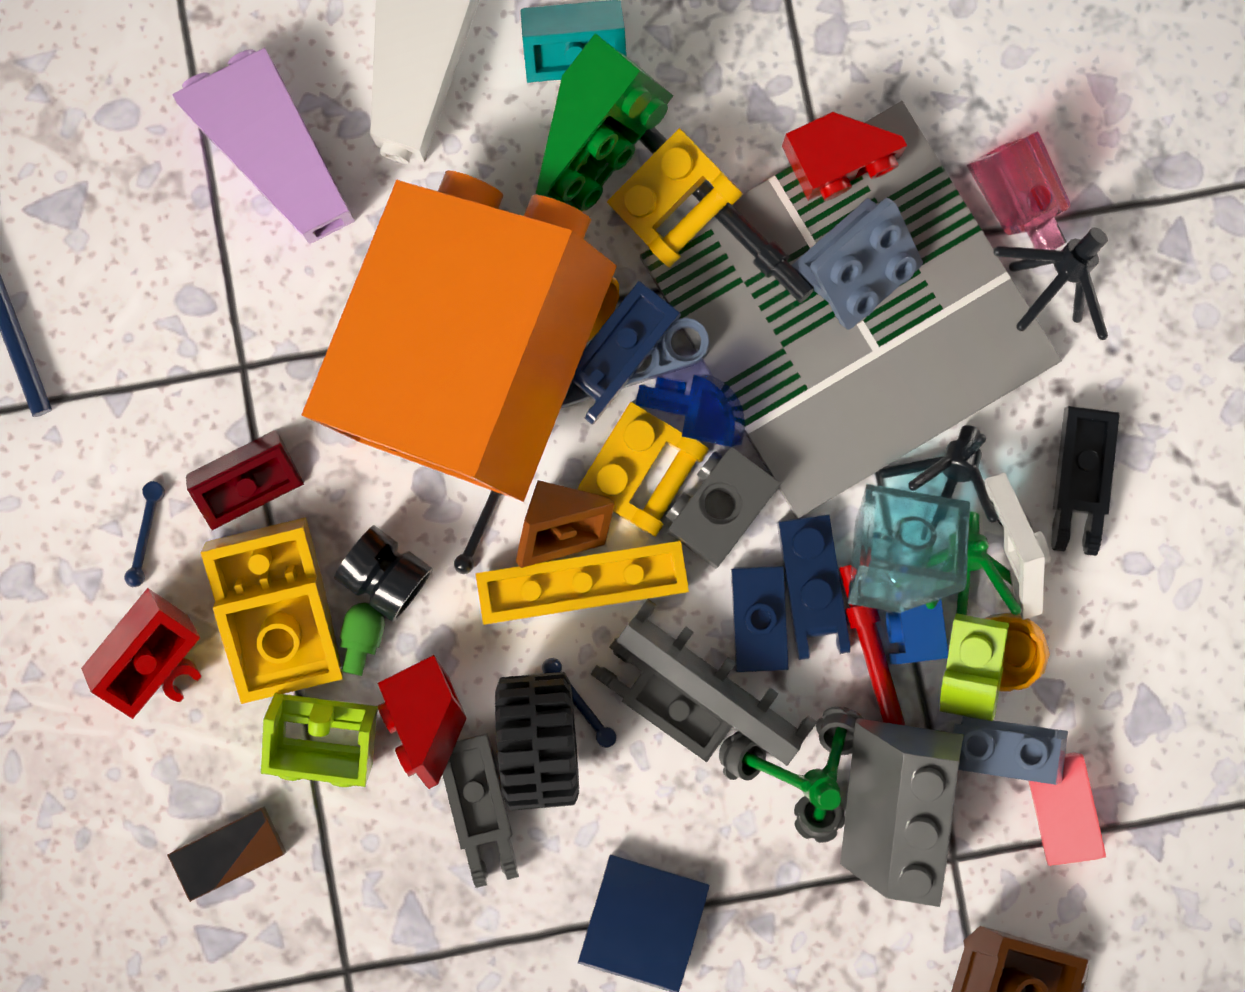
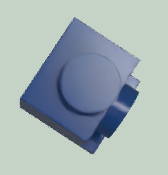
[886,587,948,664]

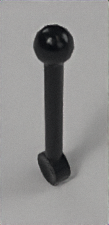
[454,491,502,574]

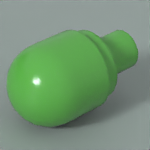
[339,602,385,676]

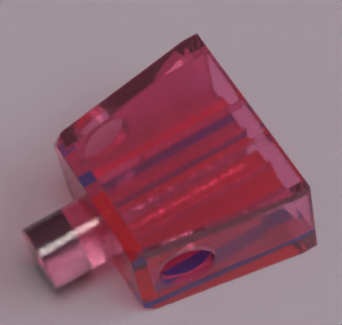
[966,131,1070,250]

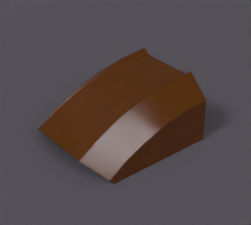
[951,926,1090,992]

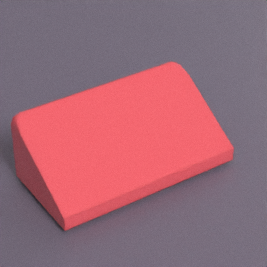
[1028,752,1106,866]

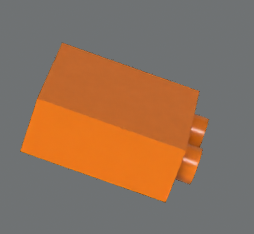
[301,170,617,502]

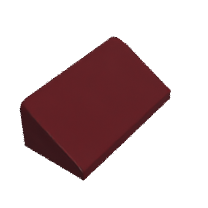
[185,430,304,530]

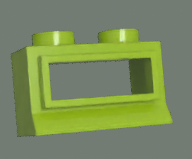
[261,693,378,787]

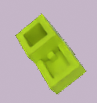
[940,613,1009,721]

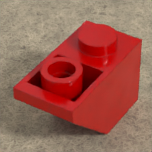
[782,112,907,201]
[377,655,467,789]

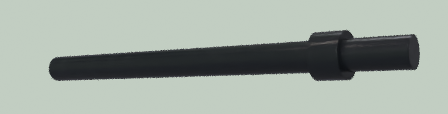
[639,127,814,303]

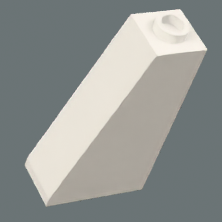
[370,0,479,164]

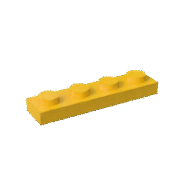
[475,541,689,625]

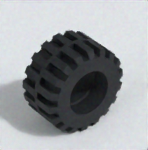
[495,672,579,811]

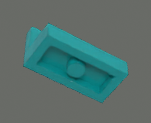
[520,0,627,83]

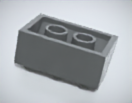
[840,718,963,907]

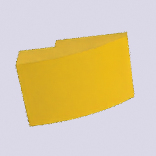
[200,517,343,704]

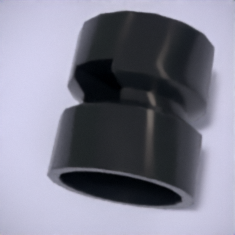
[334,525,433,622]

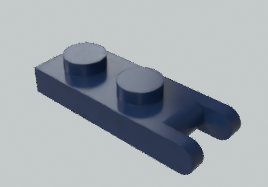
[567,281,681,425]
[777,514,850,660]

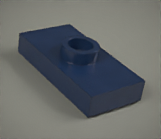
[731,566,789,672]

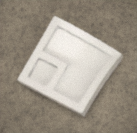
[985,473,1051,620]

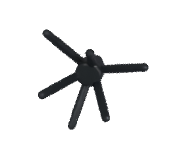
[993,227,1108,340]
[879,425,1004,543]

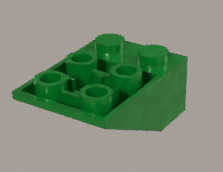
[535,33,674,211]

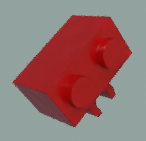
[81,588,202,719]

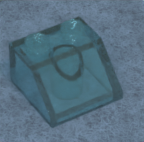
[848,484,970,613]

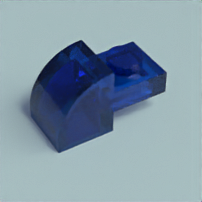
[636,373,745,447]

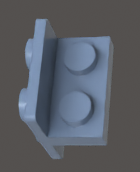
[792,198,923,330]

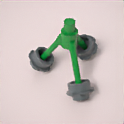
[719,707,864,843]

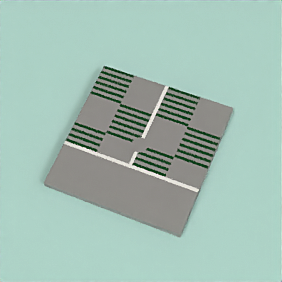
[640,101,1062,519]

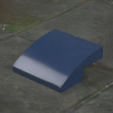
[577,854,710,992]

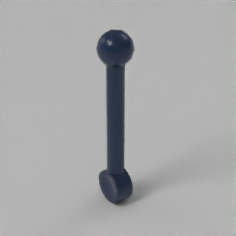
[124,481,165,587]
[542,658,617,748]

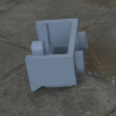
[953,716,1068,785]

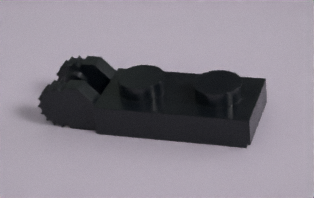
[1051,406,1120,556]

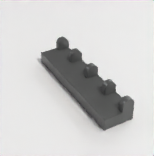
[616,599,817,766]

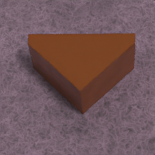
[516,480,615,568]

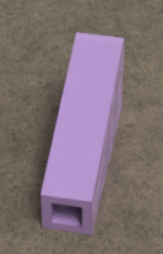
[172,48,355,244]

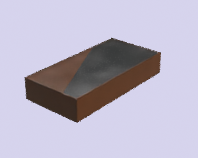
[167,806,287,902]

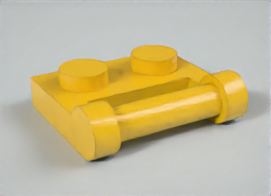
[607,128,743,268]
[577,401,709,537]

